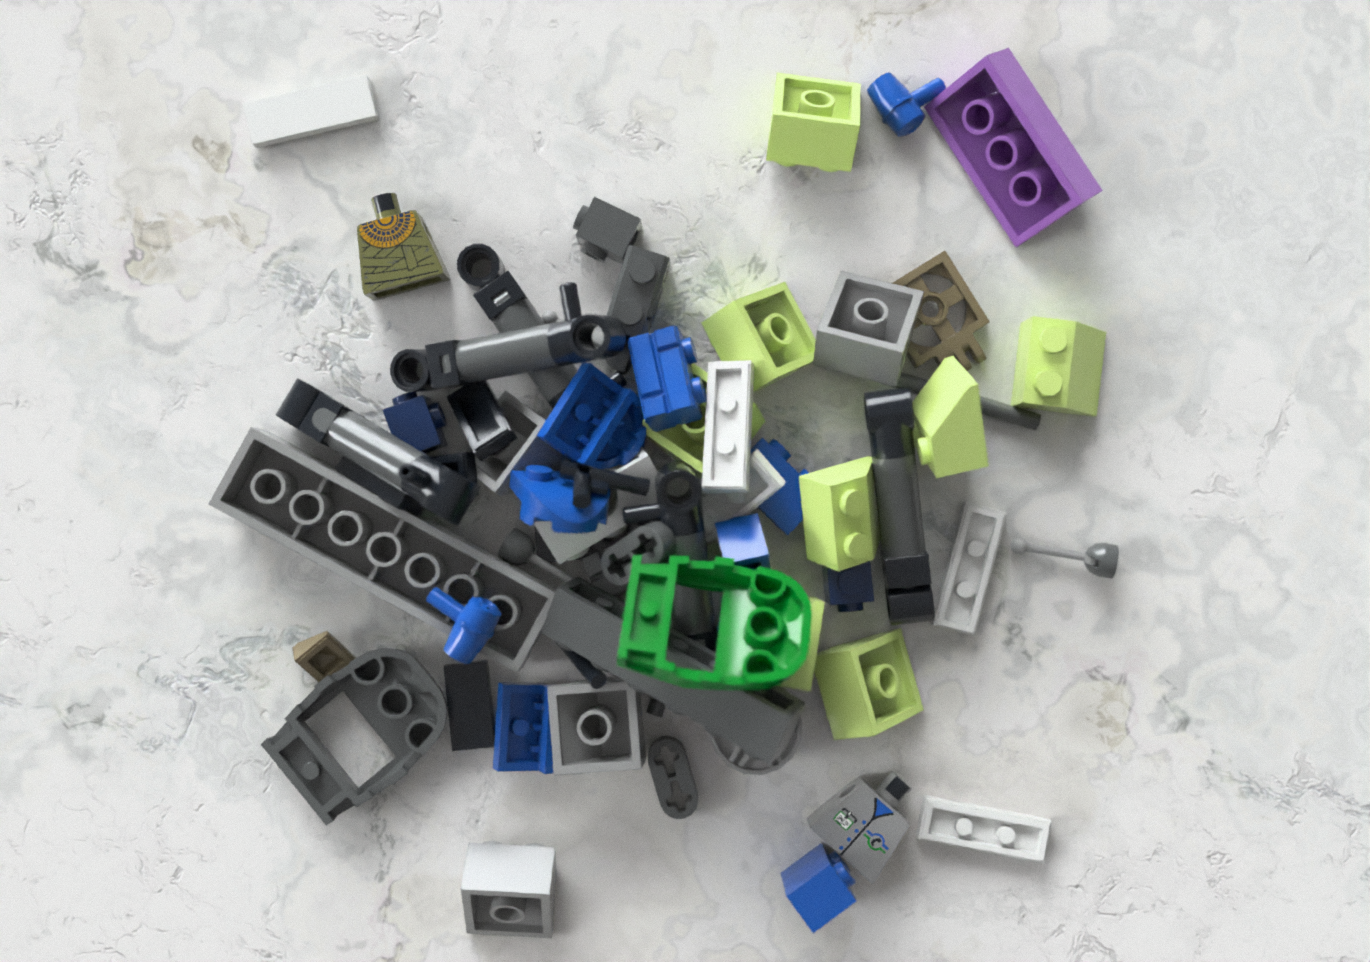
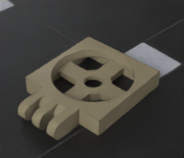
[893,251,990,371]

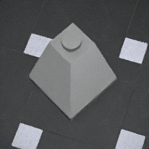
[459,390,570,497]

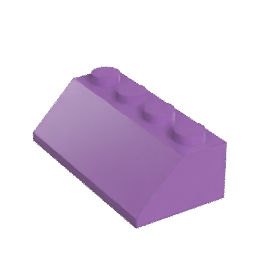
[924,48,1103,247]

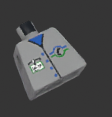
[807,771,911,884]

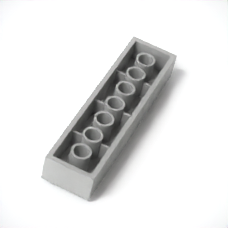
[209,427,557,673]

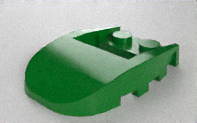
[617,555,812,691]

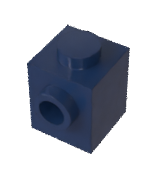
[382,392,448,454]
[822,561,874,612]

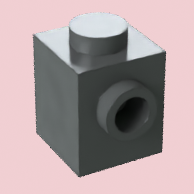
[573,197,642,264]

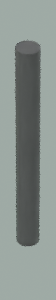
[874,372,1041,430]

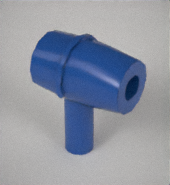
[867,72,946,137]
[426,587,502,664]

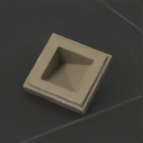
[292,631,356,682]

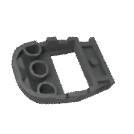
[261,648,447,825]

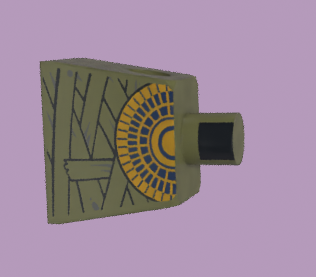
[357,193,451,301]

